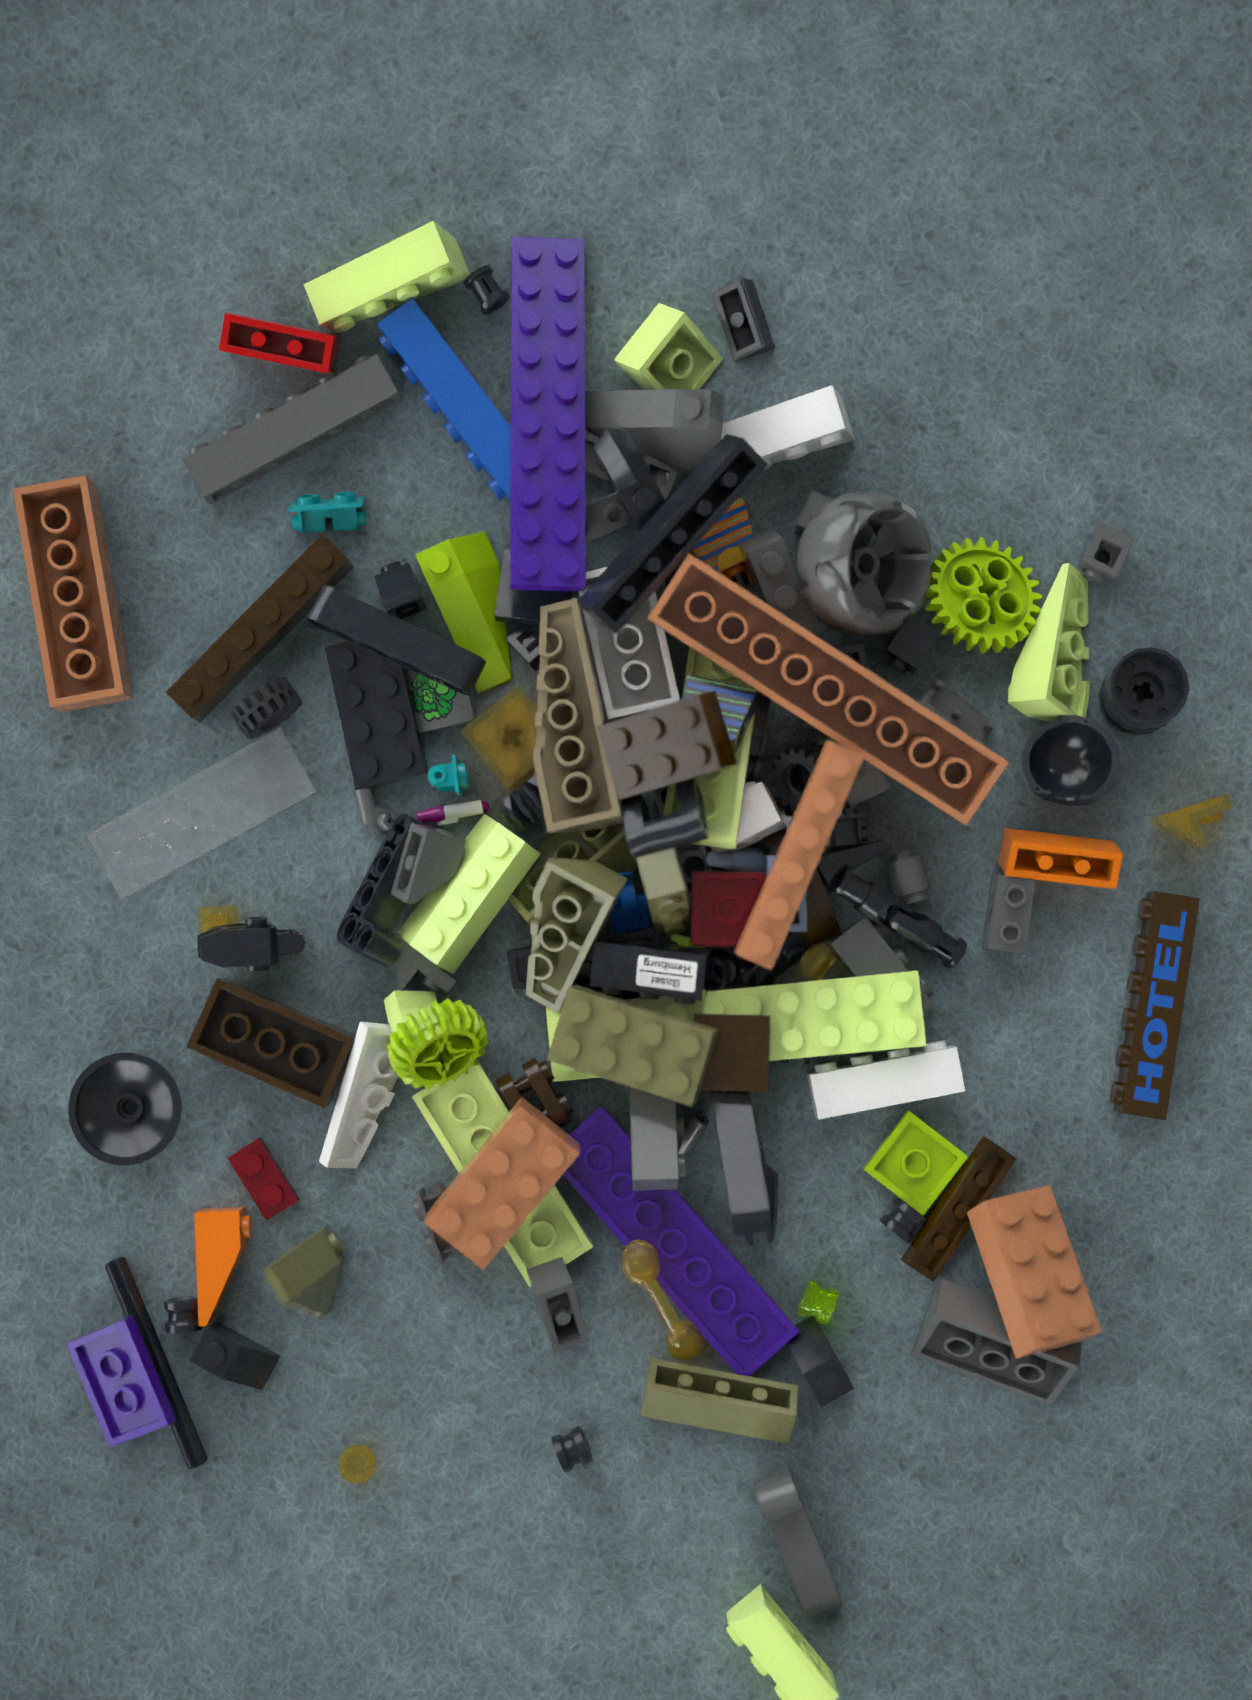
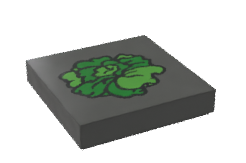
[405,668,478,734]

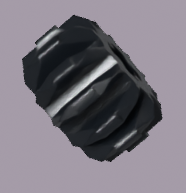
[499,773,544,832]

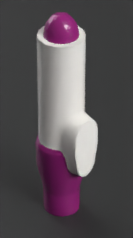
[417,800,490,825]

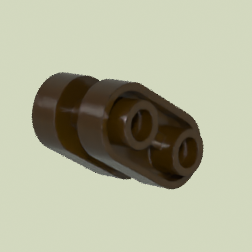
[496,1057,574,1128]

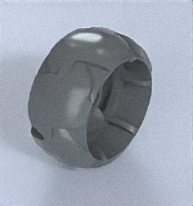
[797,492,932,636]

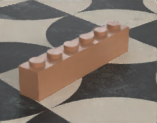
[734,740,864,969]

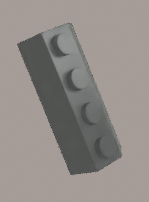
[911,1278,1082,1406]

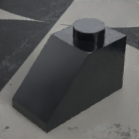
[374,561,428,619]
[787,1315,854,1407]
[190,1321,281,1390]

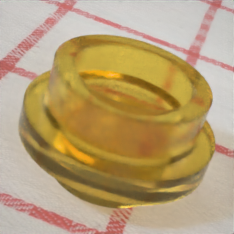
[338,1445,376,1484]

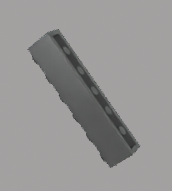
[182,354,402,505]

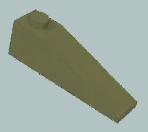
[526,858,628,1013]
[263,1226,345,1319]

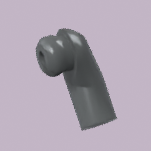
[677,1113,709,1154]

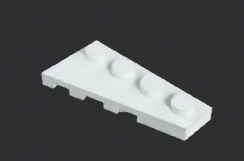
[319,1022,398,1168]

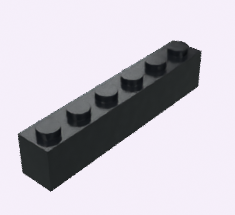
[577,434,768,634]

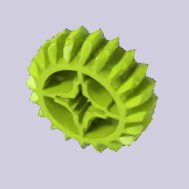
[386,998,489,1090]

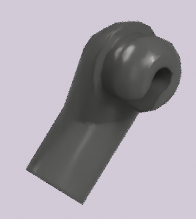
[354,787,397,834]

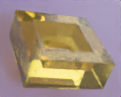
[198,905,238,934]
[798,942,837,981]

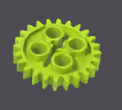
[925,537,1042,654]

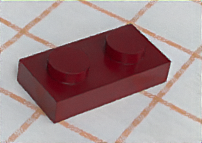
[227,1137,300,1221]

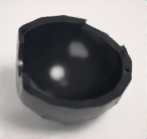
[1022,715,1120,806]

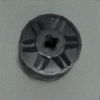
[1099,647,1190,736]

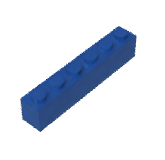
[377,298,510,503]

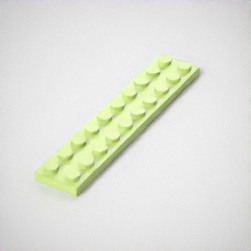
[546,971,926,1082]

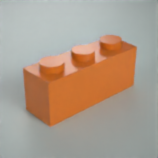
[998,828,1123,889]

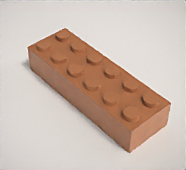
[13,475,134,712]

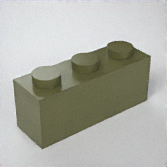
[637,848,691,936]

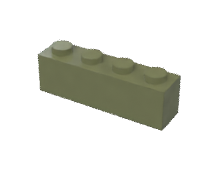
[640,1358,798,1444]

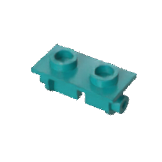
[288,492,367,533]
[428,755,470,798]

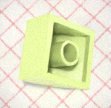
[614,303,723,390]

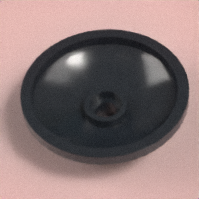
[68,1052,182,1165]

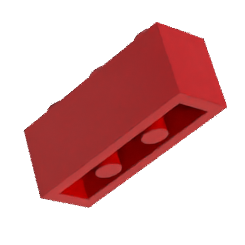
[219,313,341,373]

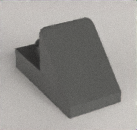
[396,935,459,994]

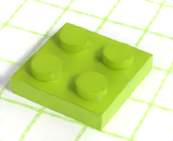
[862,1110,968,1215]

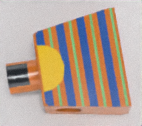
[691,498,754,590]

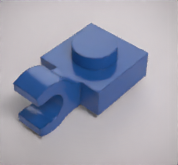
[611,871,650,933]

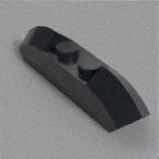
[593,429,693,588]

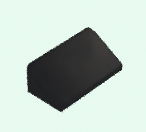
[712,278,775,361]

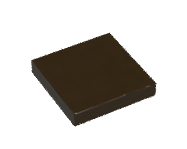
[694,1013,771,1092]

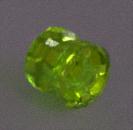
[797,1279,839,1325]

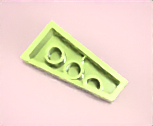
[304,221,470,333]

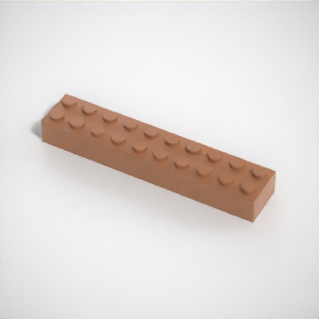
[647,554,1009,825]

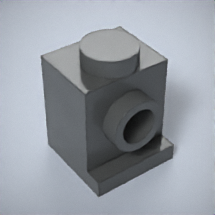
[1077,522,1135,585]

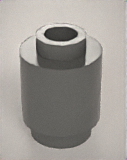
[885,849,930,904]

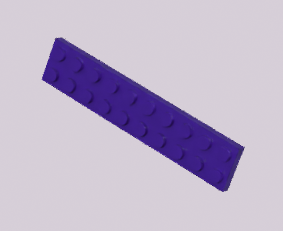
[510,236,586,592]

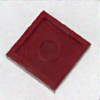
[691,871,767,947]

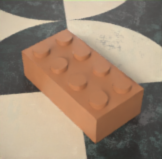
[424,1097,580,1270]
[967,1185,1102,1359]

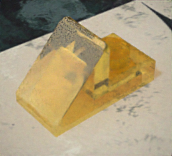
[1149,794,1233,850]

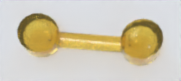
[621,1240,704,1360]

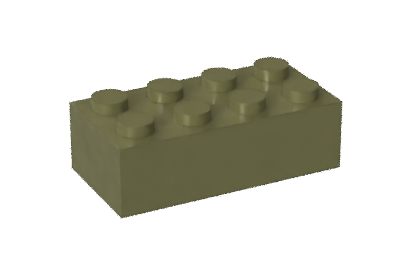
[547,985,719,1106]

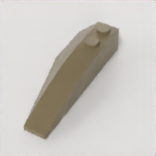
[533,598,624,833]

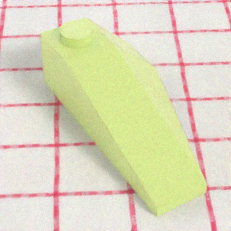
[1008,563,1090,722]

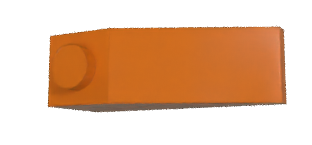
[194,1206,253,1327]

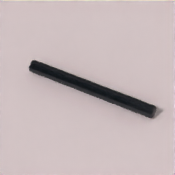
[105,1257,208,1469]

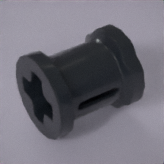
[463,265,510,315]

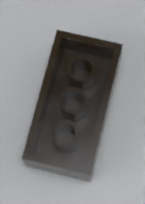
[186,978,356,1108]

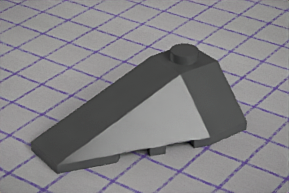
[585,389,724,470]

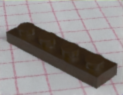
[900,1136,1017,1282]

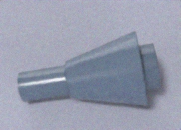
[706,847,766,872]

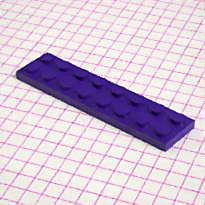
[563,1105,799,1376]

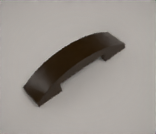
[763,799,841,946]

